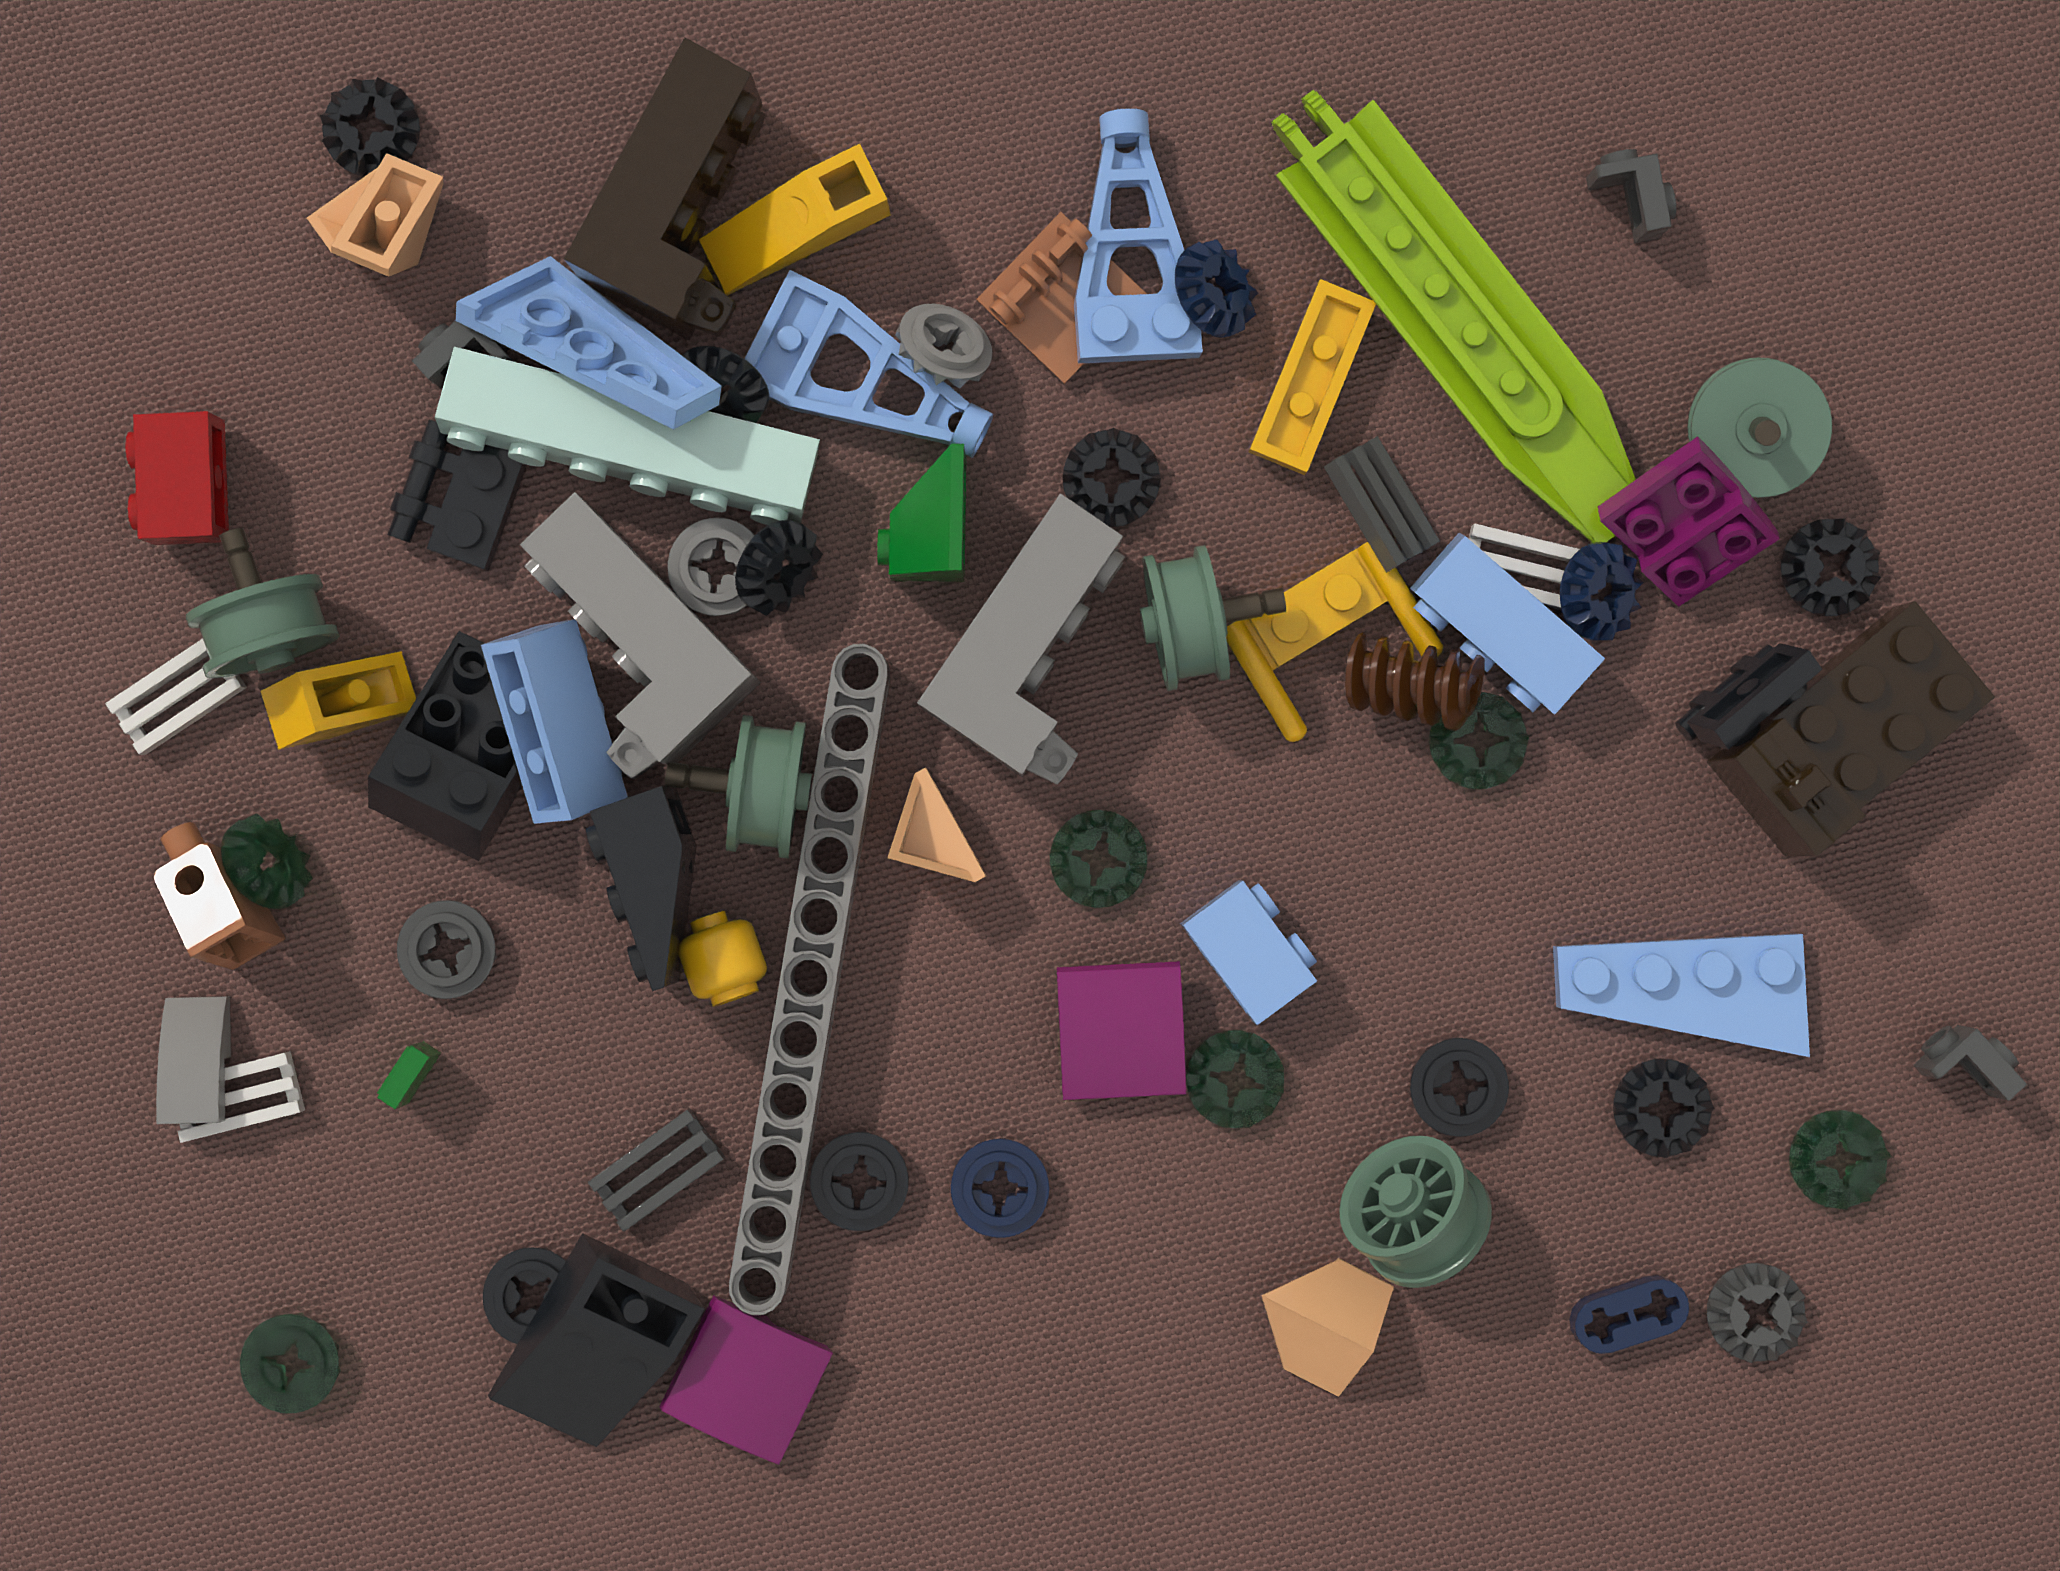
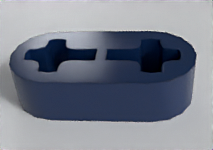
[1569,1275,1689,1354]

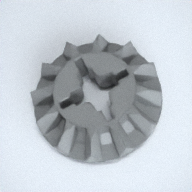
[895,304,992,388]
[668,518,755,616]

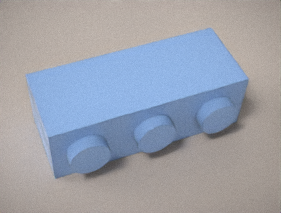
[1410,533,1605,714]
[481,619,628,824]

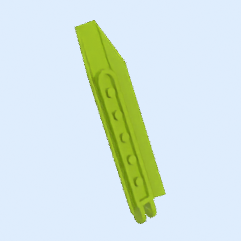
[1271,90,1636,543]

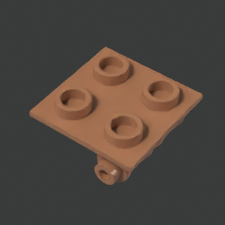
[976,212,1147,385]

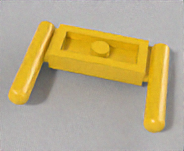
[1226,542,1443,742]

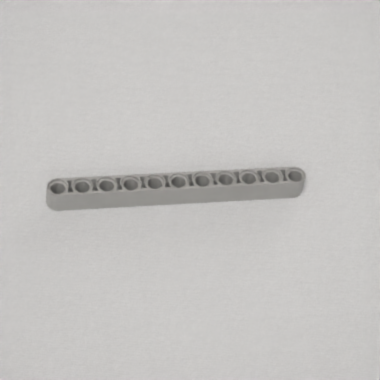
[729,644,890,1315]

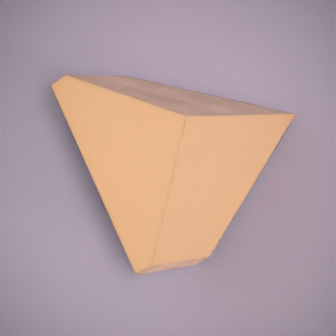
[307,153,443,277]
[888,767,987,882]
[1261,1258,1394,1397]

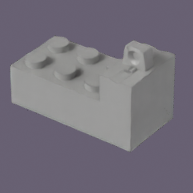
[520,492,761,779]
[917,493,1125,785]

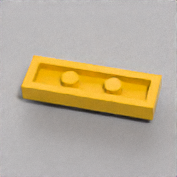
[1249,279,1376,475]

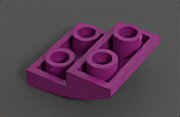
[1598,436,1780,607]
[1057,961,1186,1100]
[659,1295,833,1465]

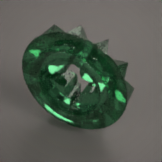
[1429,692,1529,789]
[1050,810,1148,908]
[221,813,313,909]
[1186,1030,1284,1128]
[1789,1110,1891,1210]
[240,1313,341,1413]

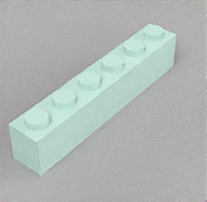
[435,347,820,525]

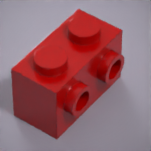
[125,411,229,545]

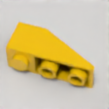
[699,144,891,296]

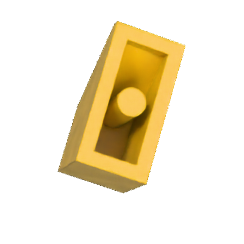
[261,651,416,750]

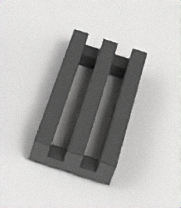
[1324,436,1440,573]
[588,1108,725,1232]

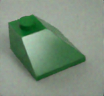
[877,444,967,582]

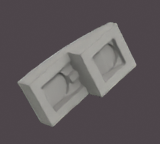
[156,996,231,1124]

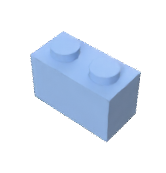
[1180,880,1317,1025]

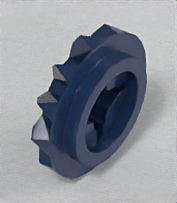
[1174,239,1258,338]
[1560,542,1645,640]
[951,1138,1049,1238]

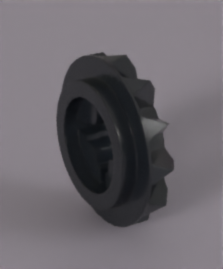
[320,77,420,176]
[682,346,769,423]
[1063,428,1161,527]
[1781,519,1881,616]
[735,520,823,616]
[1409,1038,1509,1137]
[1613,1058,1714,1158]
[810,1131,909,1231]
[483,1247,567,1344]

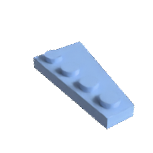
[456,256,722,430]
[1553,933,1810,1057]

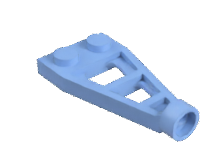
[1074,109,1203,364]
[745,270,994,458]

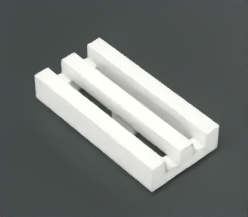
[1468,524,1580,610]
[105,639,247,755]
[178,1051,305,1143]

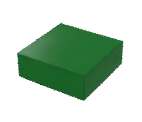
[377,1041,441,1109]

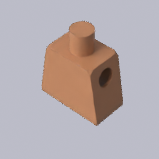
[154,822,286,970]

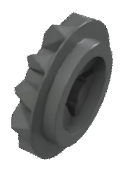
[397,900,497,999]
[1707,1263,1808,1363]

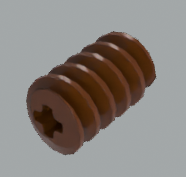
[1345,632,1485,731]

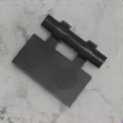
[387,420,527,571]
[1675,643,1823,750]

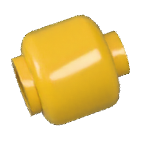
[678,911,767,1007]

